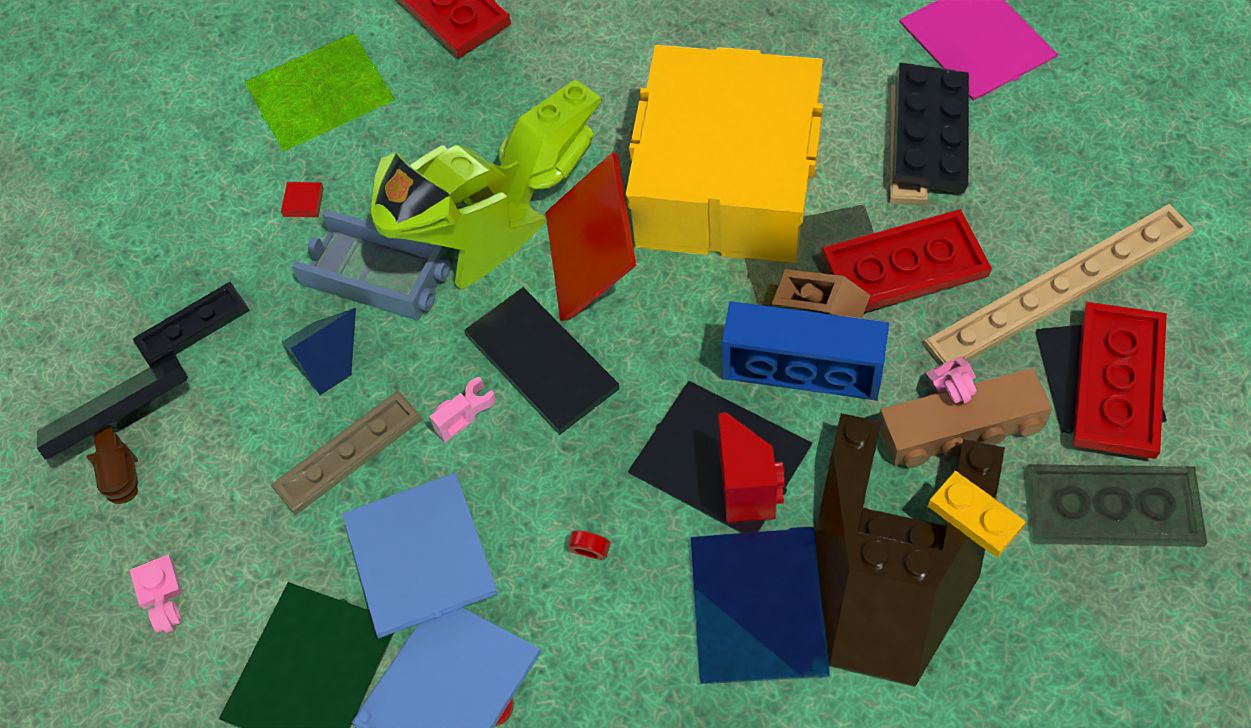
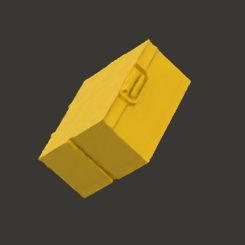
[625,45,823,264]

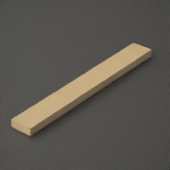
[924,204,1195,365]

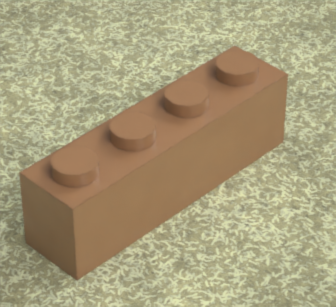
[878,368,1052,468]

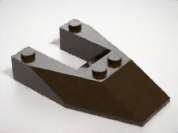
[814,413,1005,687]

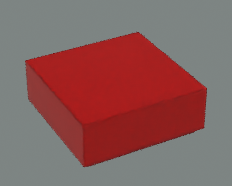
[281,182,324,217]

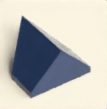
[282,308,356,395]

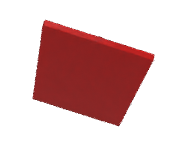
[546,152,637,321]

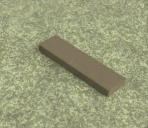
[271,391,422,516]

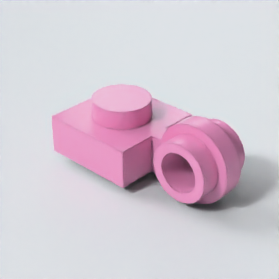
[925,356,977,404]
[130,554,183,633]

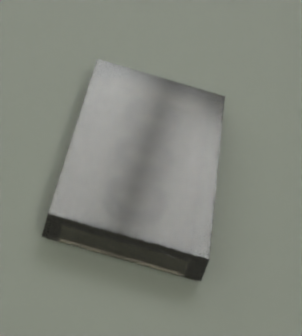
[1026,464,1207,547]

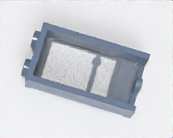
[292,209,451,321]

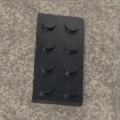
[892,62,969,194]

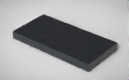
[464,287,620,435]
[37,353,188,460]

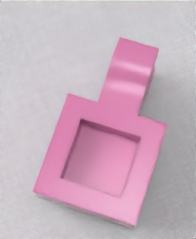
[429,377,496,443]

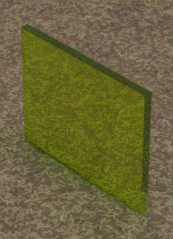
[244,33,395,152]

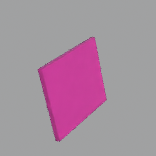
[899,0,1058,101]

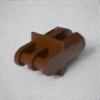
[86,425,138,504]

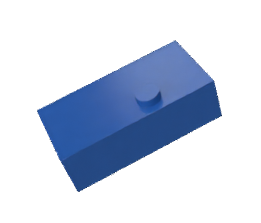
[722,301,889,401]

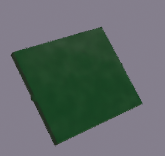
[219,582,394,728]

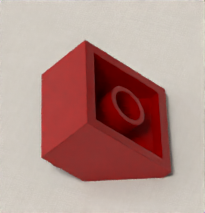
[718,413,785,523]

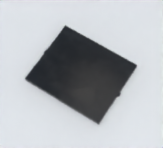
[628,381,813,540]

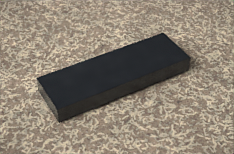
[132,281,250,367]

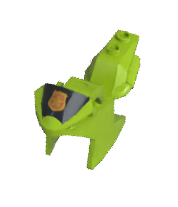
[371,79,601,289]

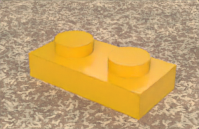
[928,471,1026,558]

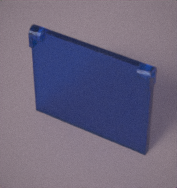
[691,527,830,684]

